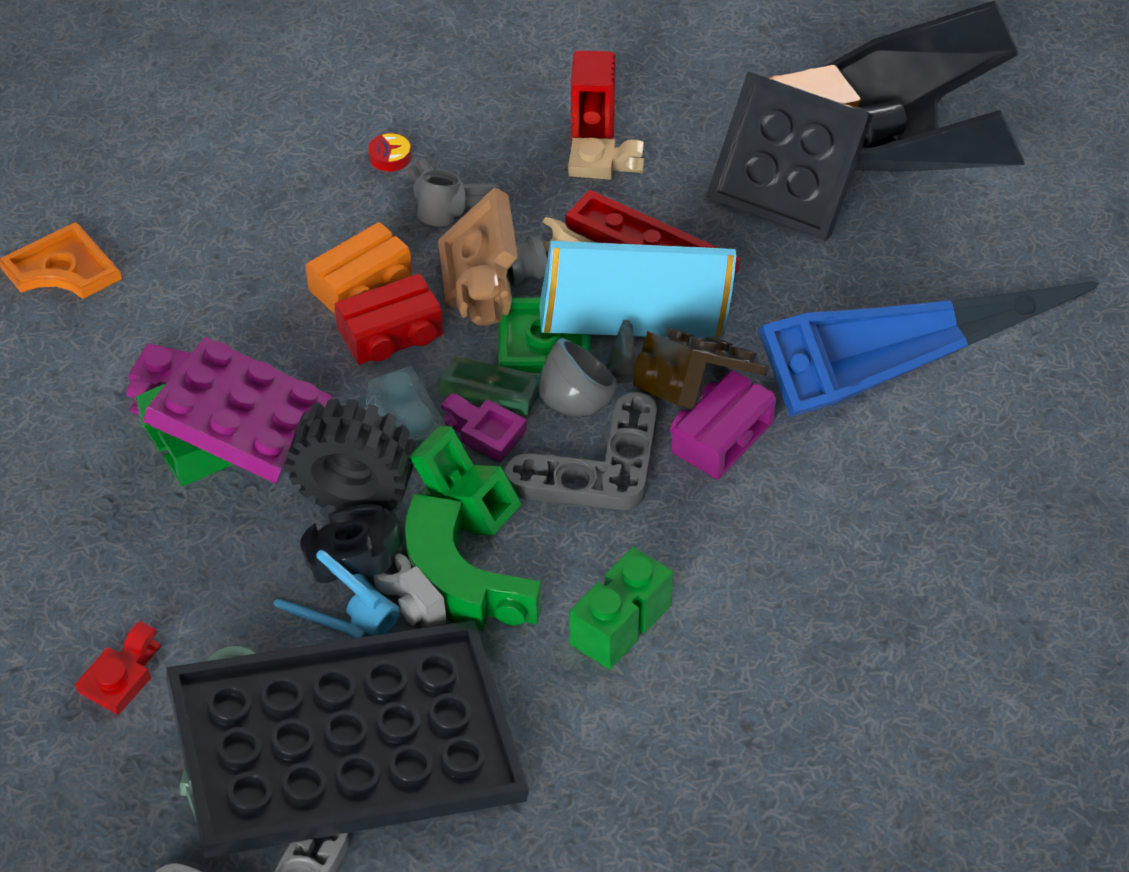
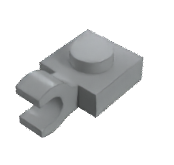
[373,554,447,628]

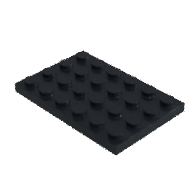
[166,620,529,858]

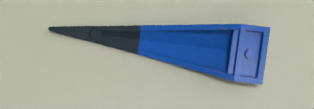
[758,281,1099,418]

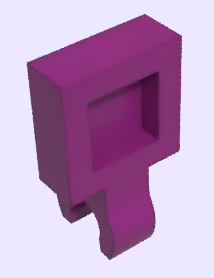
[126,343,190,415]
[441,393,527,463]

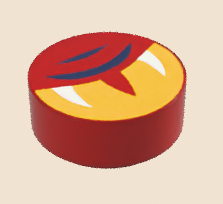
[368,133,412,172]

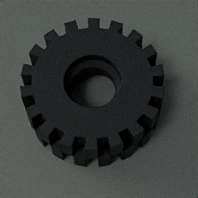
[285,399,416,512]

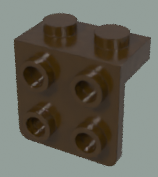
[633,327,769,409]

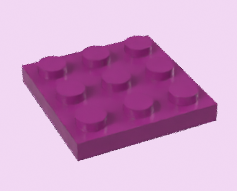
[143,337,332,484]

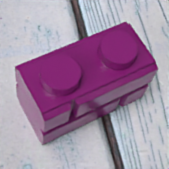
[670,370,776,480]

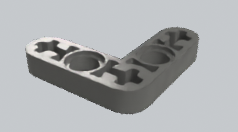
[506,392,657,510]

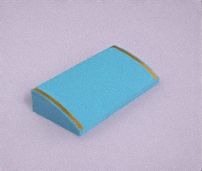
[539,241,736,338]

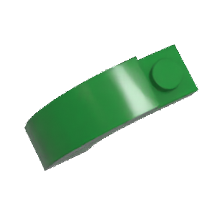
[405,494,542,632]

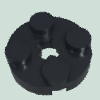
[300,504,403,583]

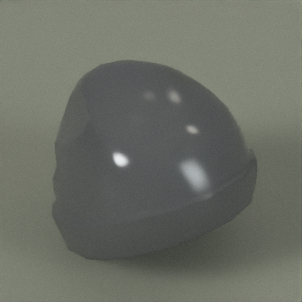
[539,338,617,417]

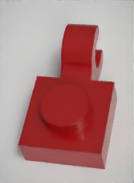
[75,621,162,715]

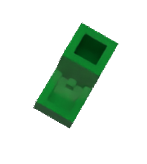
[409,426,522,536]

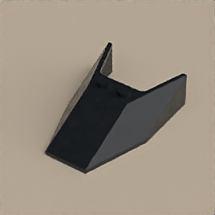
[823,0,1024,172]

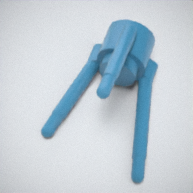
[273,550,401,639]

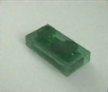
[438,355,541,415]

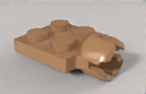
[438,187,518,326]

